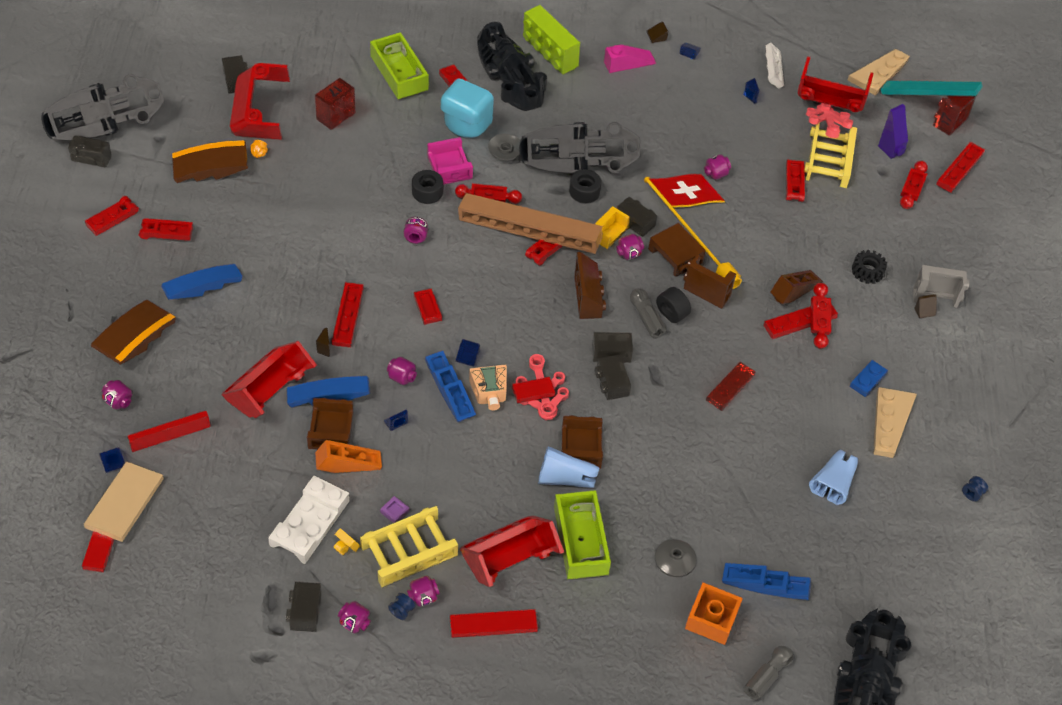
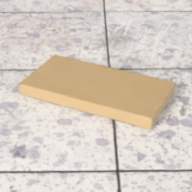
[84,462,164,542]

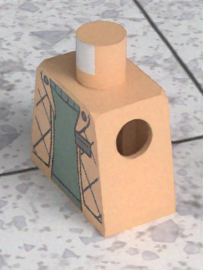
[469,365,507,411]

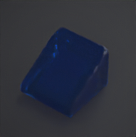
[680,43,701,60]
[743,78,759,104]
[456,339,480,367]
[384,410,408,431]
[99,447,125,473]

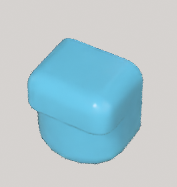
[441,78,494,138]

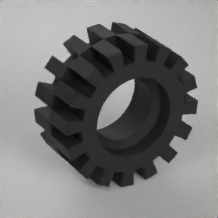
[852,250,887,284]

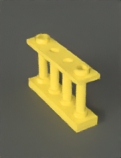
[804,122,857,188]
[360,506,458,588]

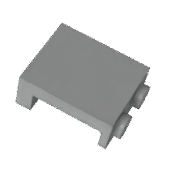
[913,265,969,308]

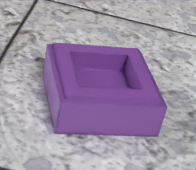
[380,496,409,523]

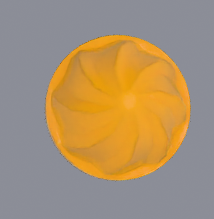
[250,140,268,158]

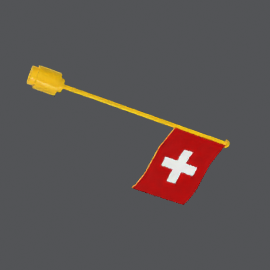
[644,174,742,289]

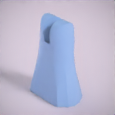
[538,446,600,488]
[809,449,858,505]

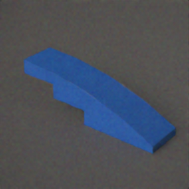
[161,264,243,300]
[425,351,476,422]
[287,376,370,408]
[722,563,811,600]

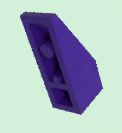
[878,104,908,159]

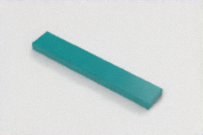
[881,81,983,96]

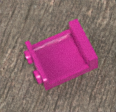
[427,137,473,184]

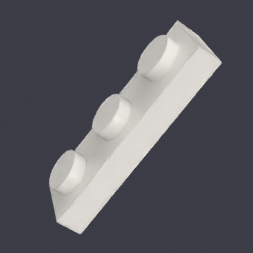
[765,43,784,89]

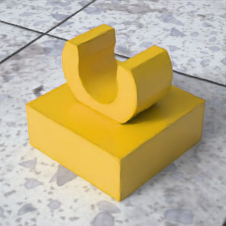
[333,528,360,555]

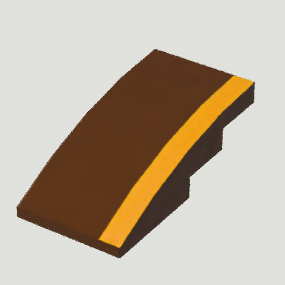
[172,140,248,183]
[91,299,176,365]

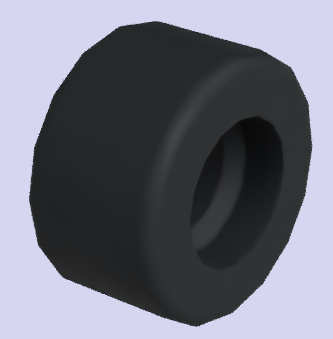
[569,169,602,203]
[412,170,444,204]
[656,287,691,323]

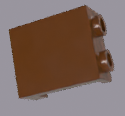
[648,223,706,277]
[683,255,736,309]
[307,398,354,450]
[561,415,603,469]

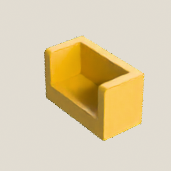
[595,206,630,249]

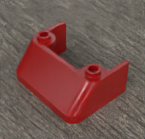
[797,56,874,112]
[230,63,290,140]
[221,341,317,418]
[460,516,564,587]

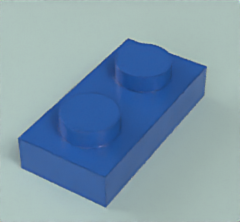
[850,360,888,397]

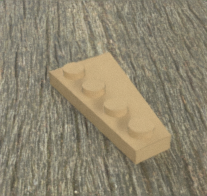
[848,49,910,96]
[873,387,917,458]

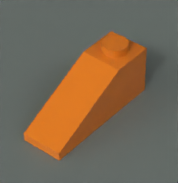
[315,440,382,473]

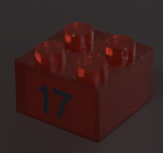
[315,78,356,130]
[933,95,977,136]

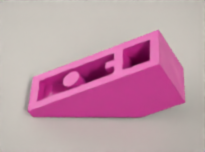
[604,44,656,73]

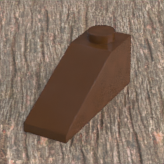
[770,270,823,304]

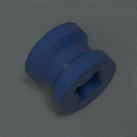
[962,476,988,501]
[388,593,415,620]

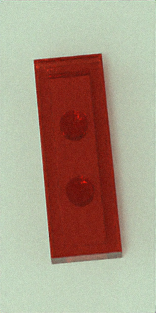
[706,362,755,411]

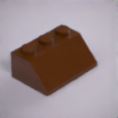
[574,252,606,319]

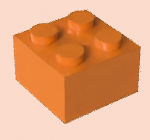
[685,582,743,645]

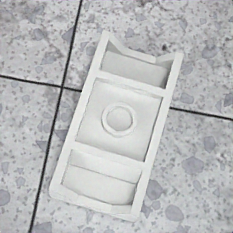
[268,476,349,564]

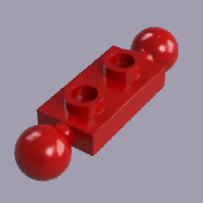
[900,161,928,209]
[455,183,522,204]
[811,283,831,349]

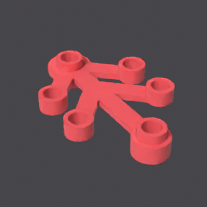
[806,103,853,138]
[515,354,569,420]

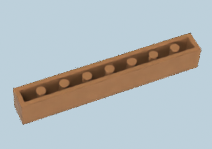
[458,193,603,254]

